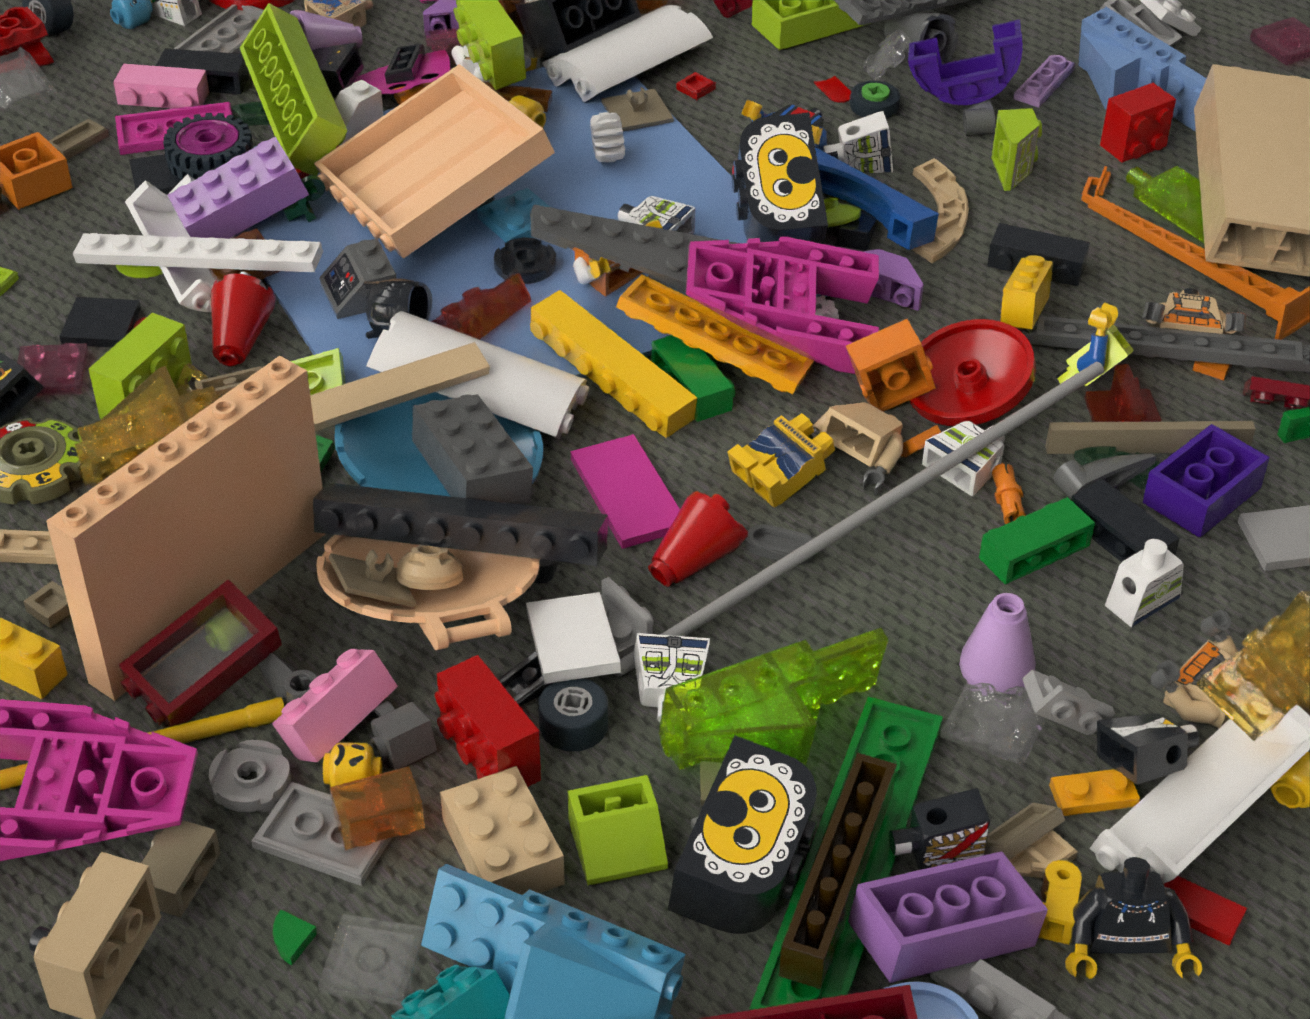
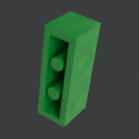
[651,335,735,422]
[979,497,1095,585]

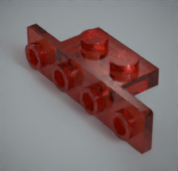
[431,273,531,340]

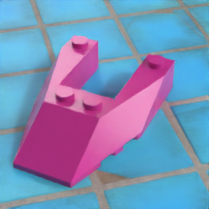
[686,237,879,374]
[0,699,198,861]

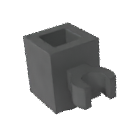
[370,701,437,771]

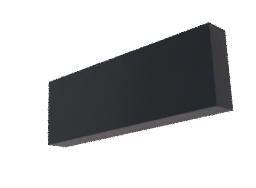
[384,43,425,84]

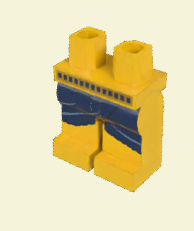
[727,413,835,508]

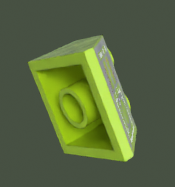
[991,108,1042,191]

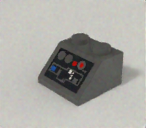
[319,239,396,319]

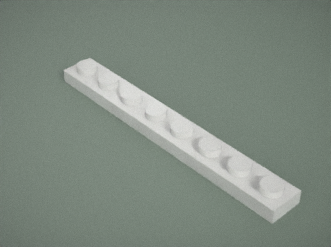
[73,233,323,272]

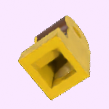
[1038,860,1082,945]

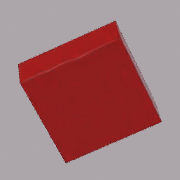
[676,72,716,100]

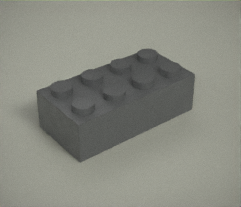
[412,394,533,505]

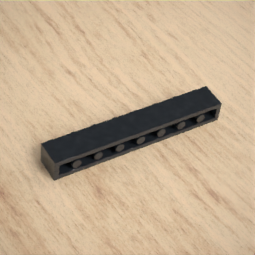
[313,482,608,566]

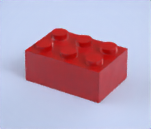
[435,655,541,787]

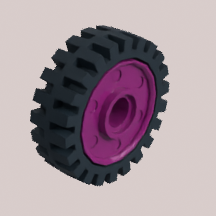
[163,113,253,180]

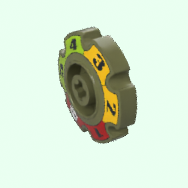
[0,418,89,505]

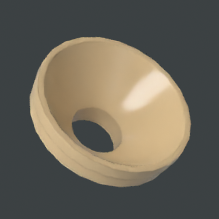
[396,545,463,590]

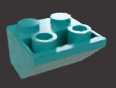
[391,965,510,1019]

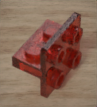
[1084,364,1162,422]

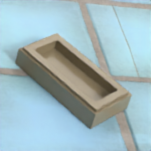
[49,119,109,160]
[985,802,1065,860]

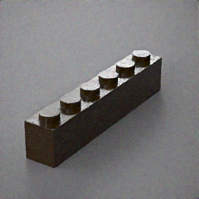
[779,753,897,989]

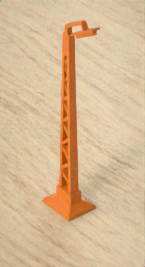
[1081,166,1310,340]

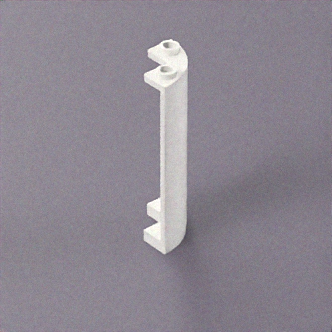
[542,5,713,102]
[125,174,267,312]
[366,311,589,439]
[1089,695,1310,883]

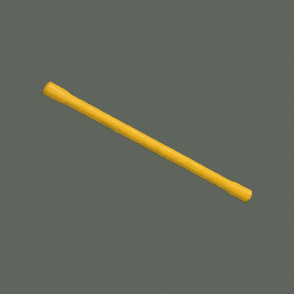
[0,697,284,791]

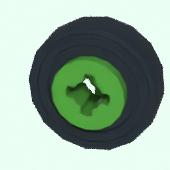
[849,81,900,118]

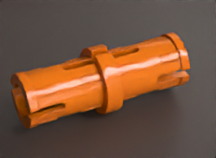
[992,463,1026,524]

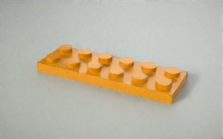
[616,274,814,394]

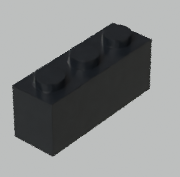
[156,48,250,95]
[987,223,1090,286]
[1071,479,1180,562]

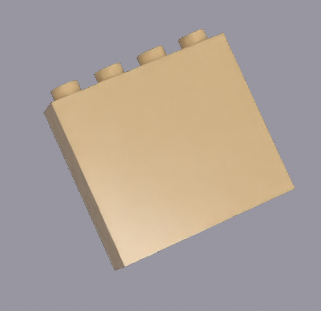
[1194,64,1310,277]

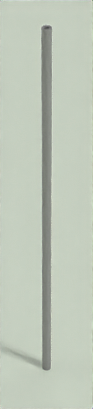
[614,362,1104,678]

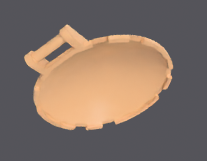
[316,535,540,650]

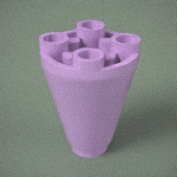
[290,10,362,51]
[959,593,1036,695]

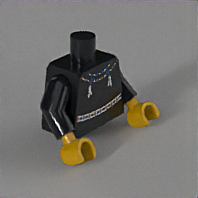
[1065,857,1202,979]

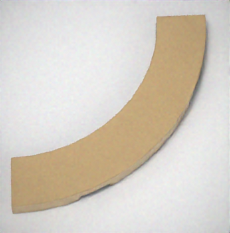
[911,158,969,263]

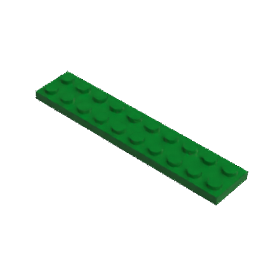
[749,696,943,1010]

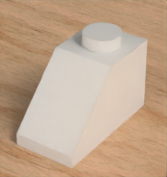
[335,80,383,142]

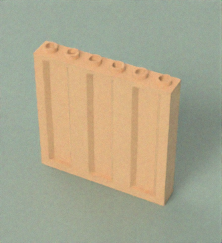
[314,64,555,259]

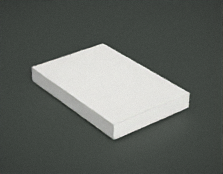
[526,592,621,684]

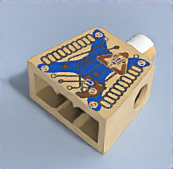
[304,0,373,27]

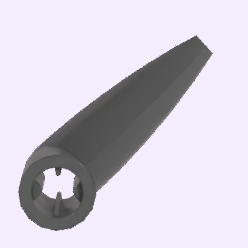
[963,99,996,136]
[1053,454,1156,500]
[259,653,317,706]

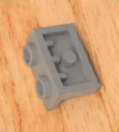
[601,577,654,659]
[1022,669,1115,735]

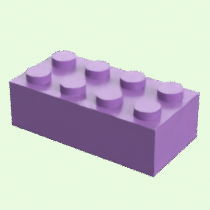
[167,137,309,239]
[848,851,1048,983]

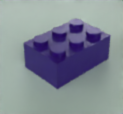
[1142,424,1270,538]

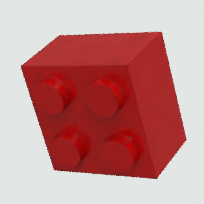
[1100,83,1176,163]

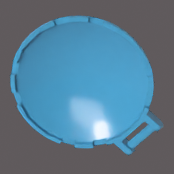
[334,392,543,496]

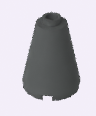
[884,13,958,62]

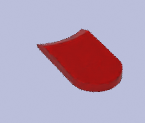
[814,76,851,103]

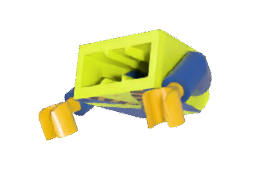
[1056,303,1134,386]

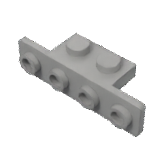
[930,959,1070,1019]

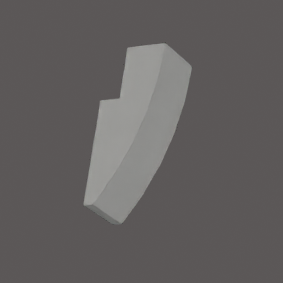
[1100,0,1182,47]

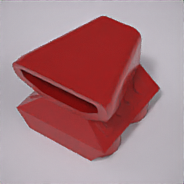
[0,7,54,74]

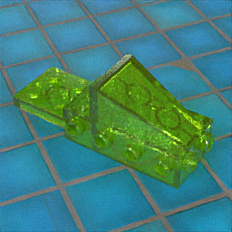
[658,627,889,770]

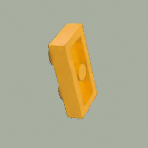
[1049,769,1140,816]

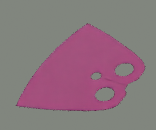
[354,49,450,94]

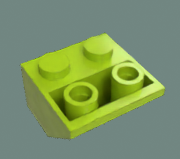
[568,775,668,886]

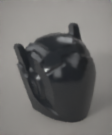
[363,279,433,339]

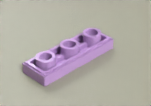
[1014,55,1075,108]

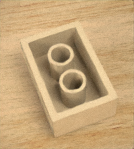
[440,766,565,895]
[34,852,161,1019]

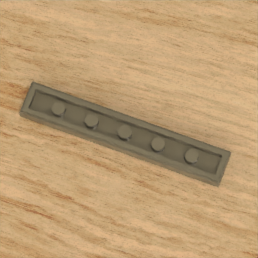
[1045,421,1256,454]

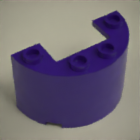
[908,19,1023,105]

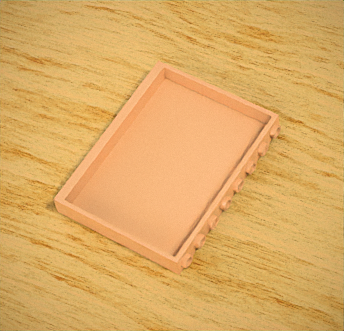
[46,356,325,701]

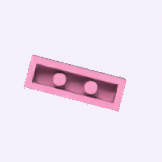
[114,64,209,109]
[272,649,398,762]

